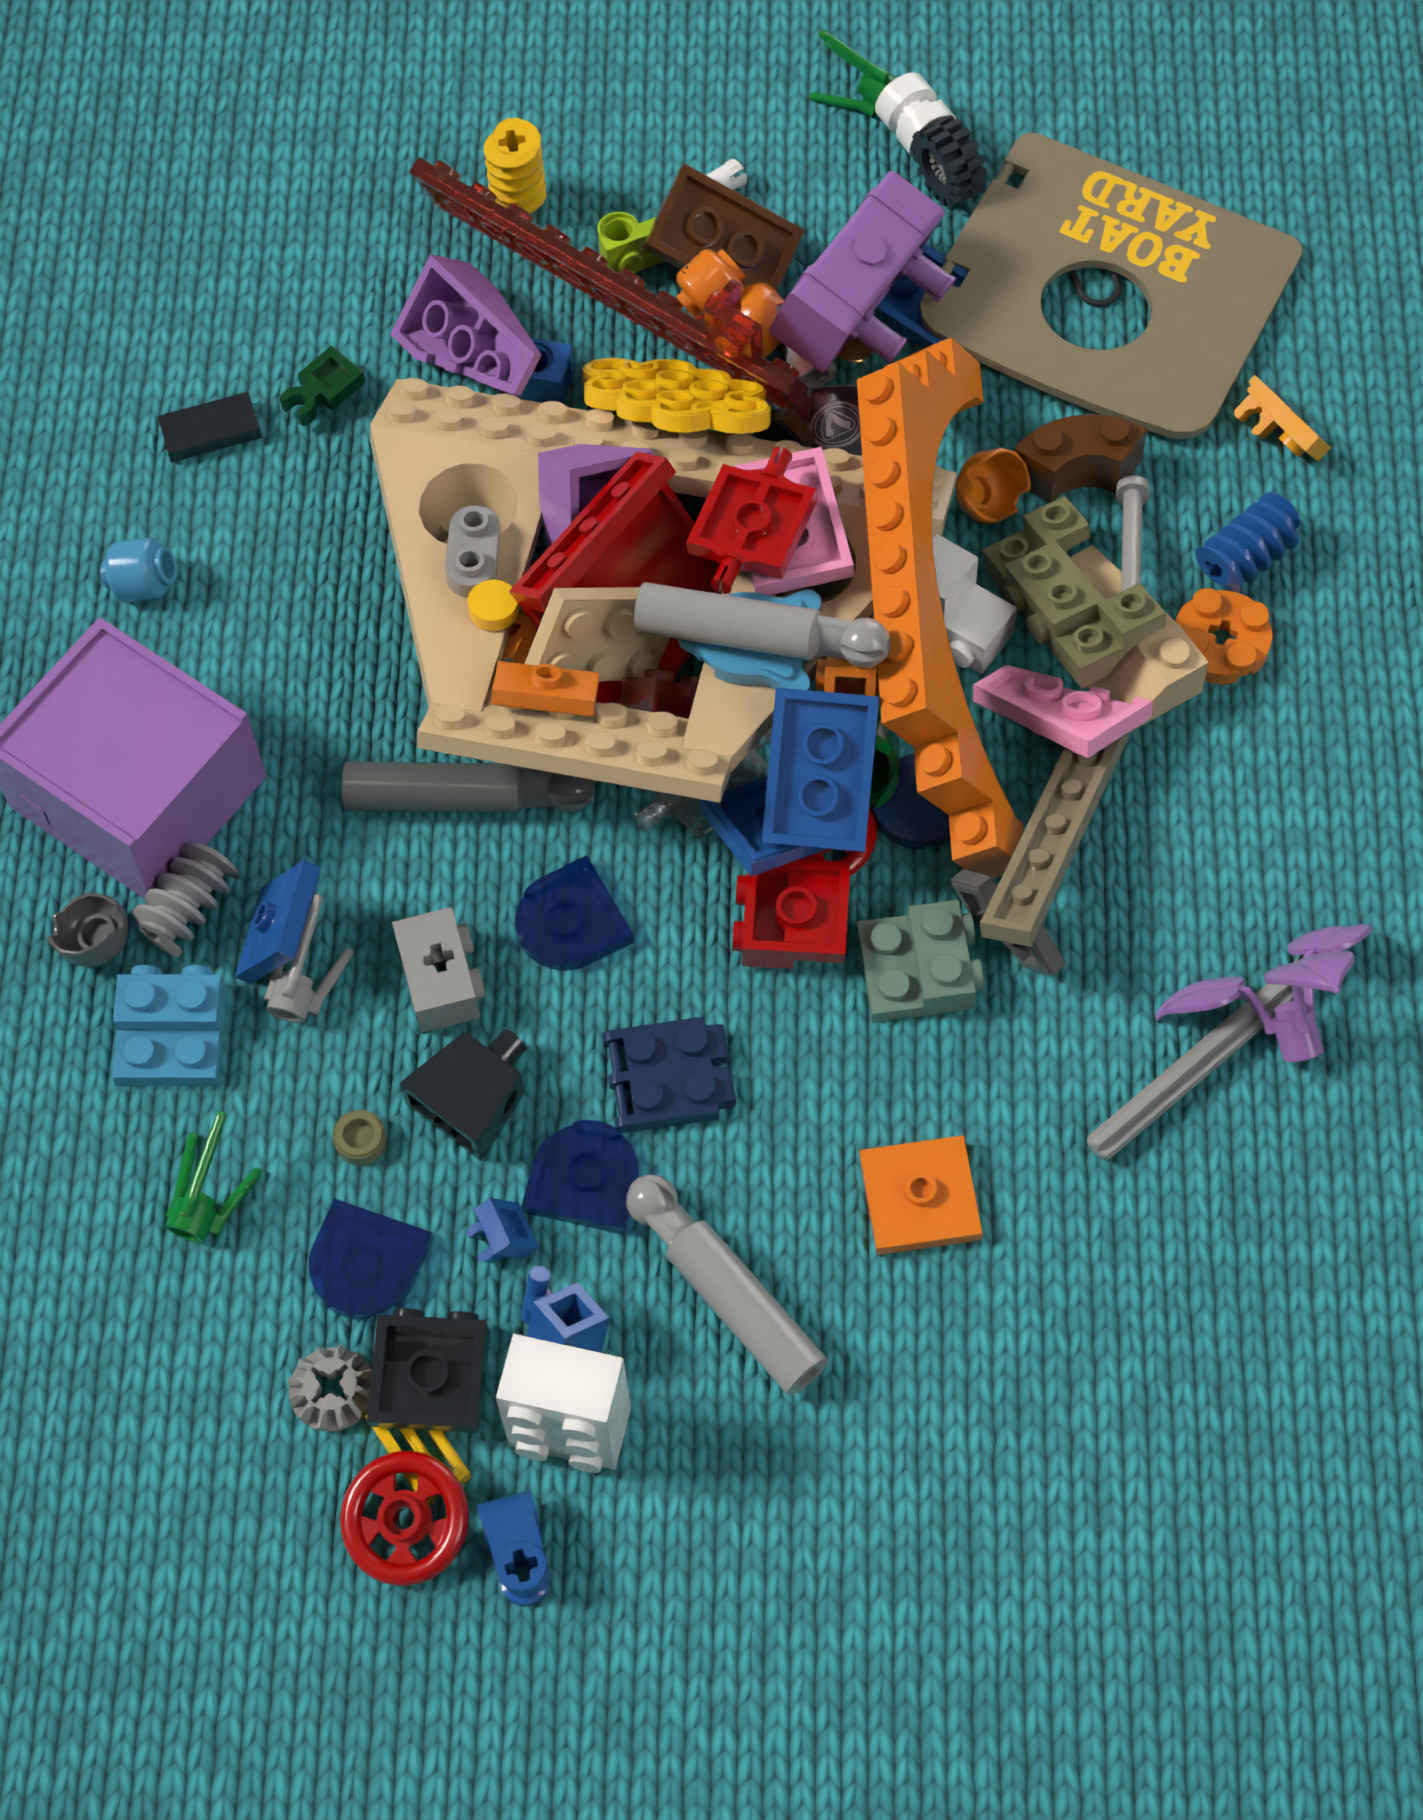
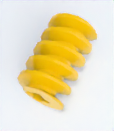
[484,118,547,217]

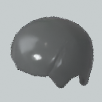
[47,892,128,969]

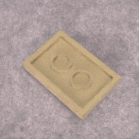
[524,587,670,681]

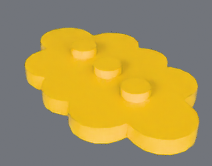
[582,358,771,434]

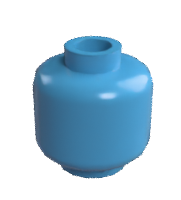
[100,537,177,603]

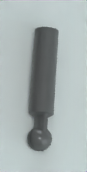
[342,761,594,813]

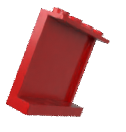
[509,451,723,711]

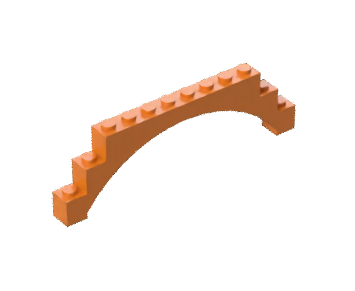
[857,337,1024,879]

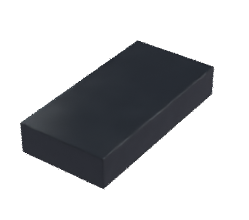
[157,392,262,462]

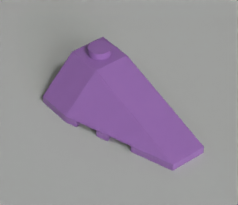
[538,444,654,548]

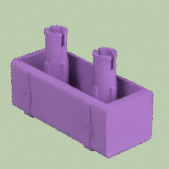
[769,171,956,372]

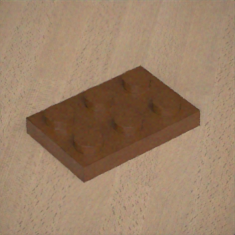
[642,163,805,291]

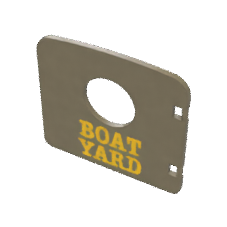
[919,133,1302,439]

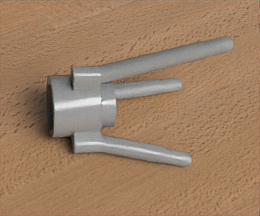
[264,894,353,1024]

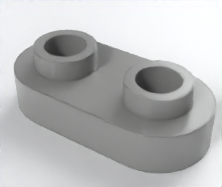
[445,505,501,597]

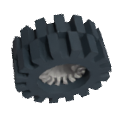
[911,115,987,207]

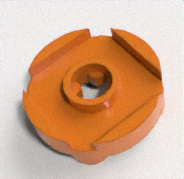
[1175,588,1273,684]

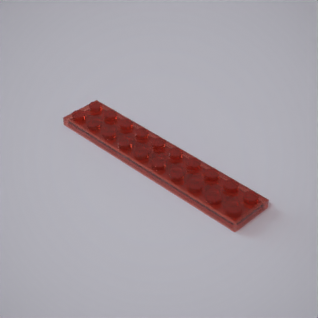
[409,157,813,423]

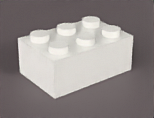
[496,1334,631,1473]

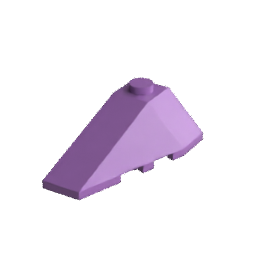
[390,254,542,396]

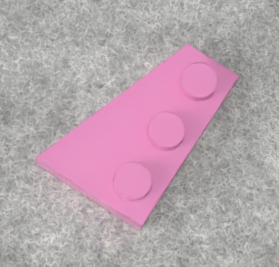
[973,665,1153,758]

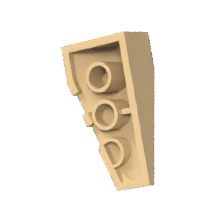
[1070,545,1209,733]

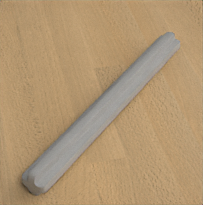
[1087,954,1304,1160]

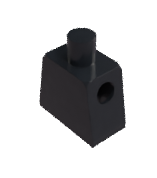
[400,1029,527,1161]

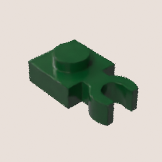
[280,346,366,426]

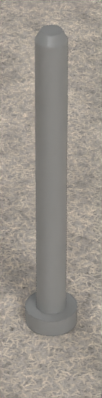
[1116,475,1150,592]

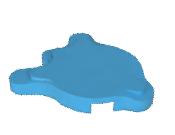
[677,589,821,690]

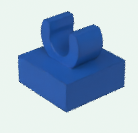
[466,1198,539,1263]

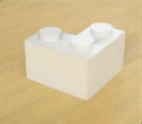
[932,534,1017,674]

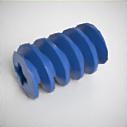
[1195,492,1300,593]

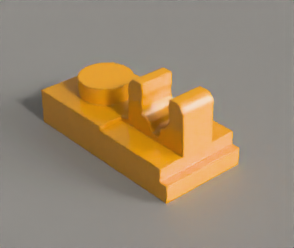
[1234,375,1331,461]

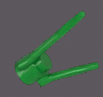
[809,30,898,117]
[165,1111,262,1244]

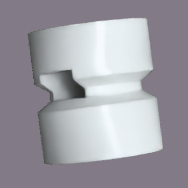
[875,72,957,158]

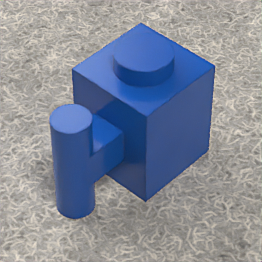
[521,1266,609,1353]

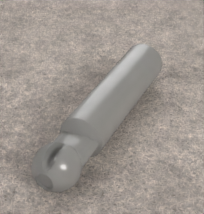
[634,582,891,668]
[626,1175,828,1396]

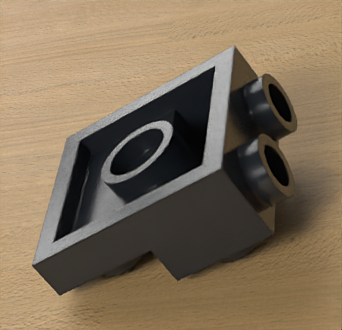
[366,1308,490,1433]

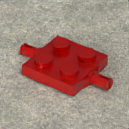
[686,447,818,594]

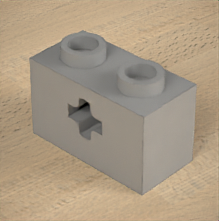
[392,907,486,1033]

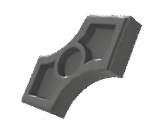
[951,869,1066,976]

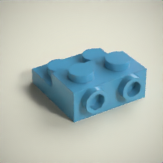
[112,965,227,1086]

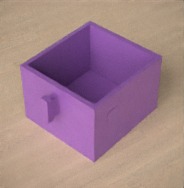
[0,617,267,899]

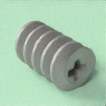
[132,842,240,957]

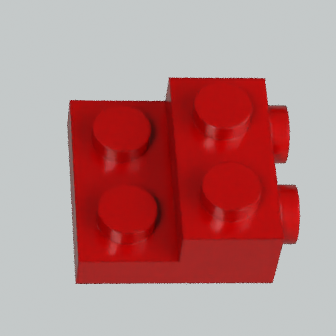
[732,859,850,969]

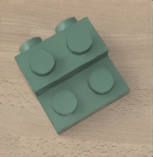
[856,900,984,1022]

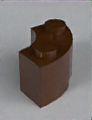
[1014,414,1148,503]

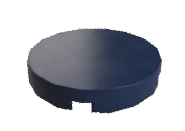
[871,754,951,849]

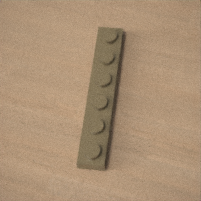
[980,733,1128,947]

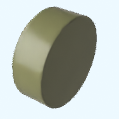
[333,1110,387,1165]

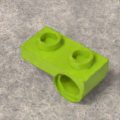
[597,212,664,282]

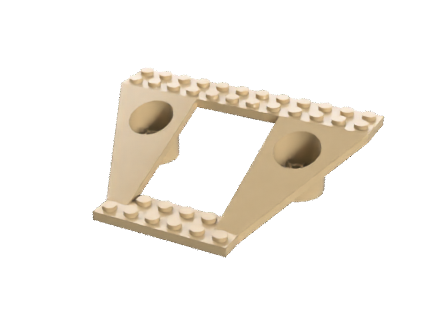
[370,378,957,803]

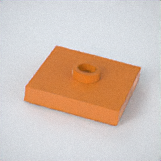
[859,1135,983,1255]

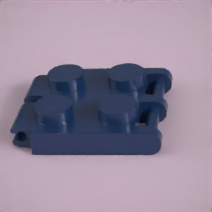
[602,1016,736,1133]

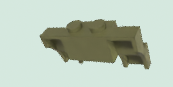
[982,496,1167,688]

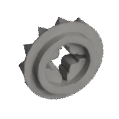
[288,1344,372,1432]

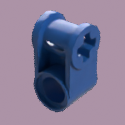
[477,1490,550,1607]

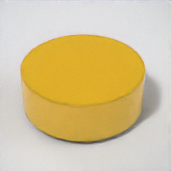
[468,580,519,631]

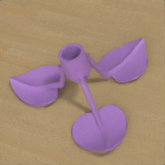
[1155,924,1373,1062]

